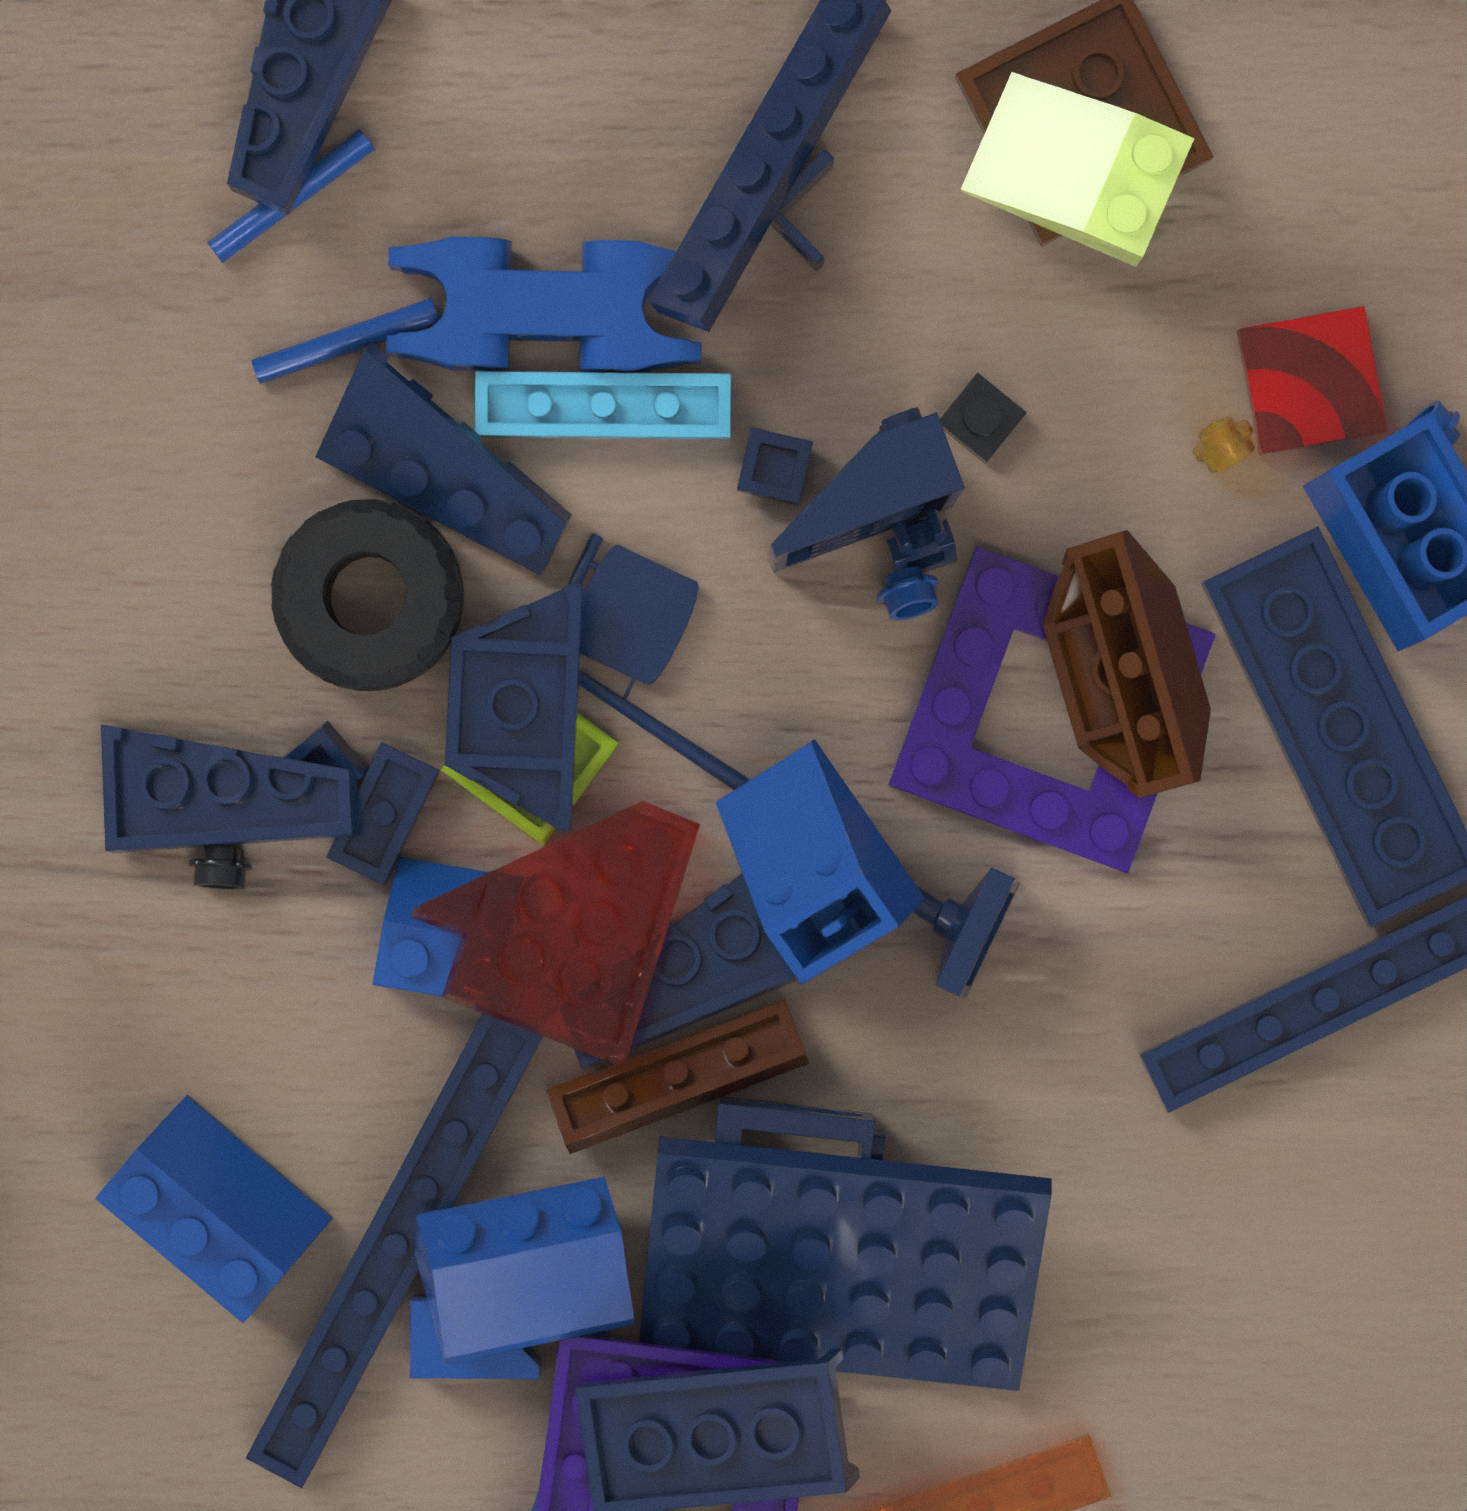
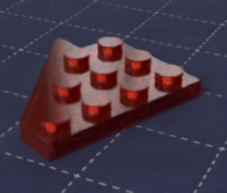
[411,801,700,1065]

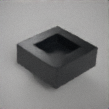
[940,372,1027,464]

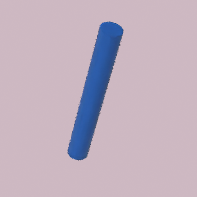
[207,129,375,263]
[251,298,439,384]

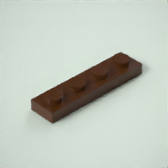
[546,999,809,1154]

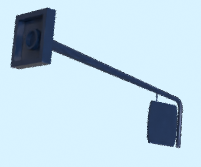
[567,533,1020,998]

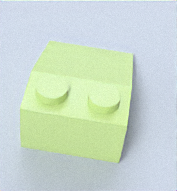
[960,72,1194,267]

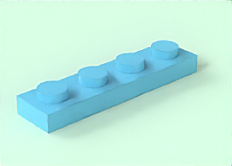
[475,371,731,440]

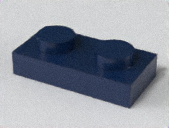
[326,742,441,885]

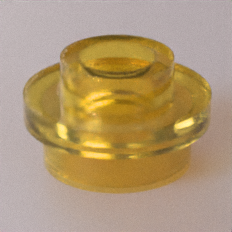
[1192,416,1255,473]

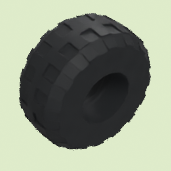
[271,499,464,691]

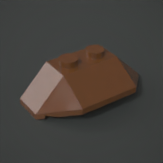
[1043,530,1211,798]

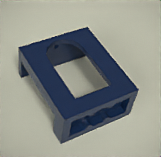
[715,1096,886,1160]

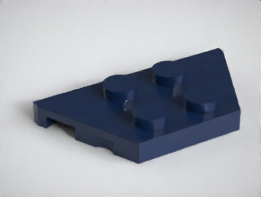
[445,583,584,831]

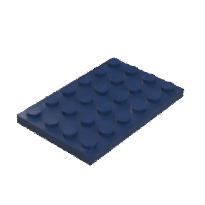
[639,1136,1052,1391]

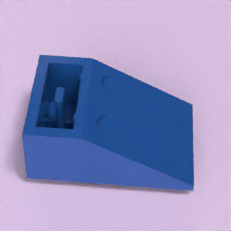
[716,739,925,985]

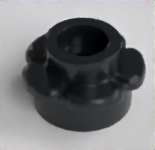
[189,847,252,889]

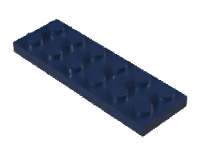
[1201,526,1467,927]

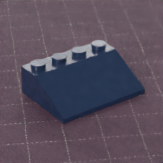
[769,407,965,573]

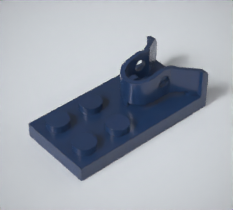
[575,1348,860,1511]

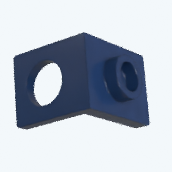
[770,149,834,272]

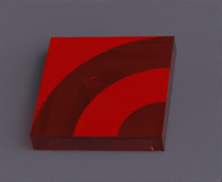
[1237,306,1388,456]

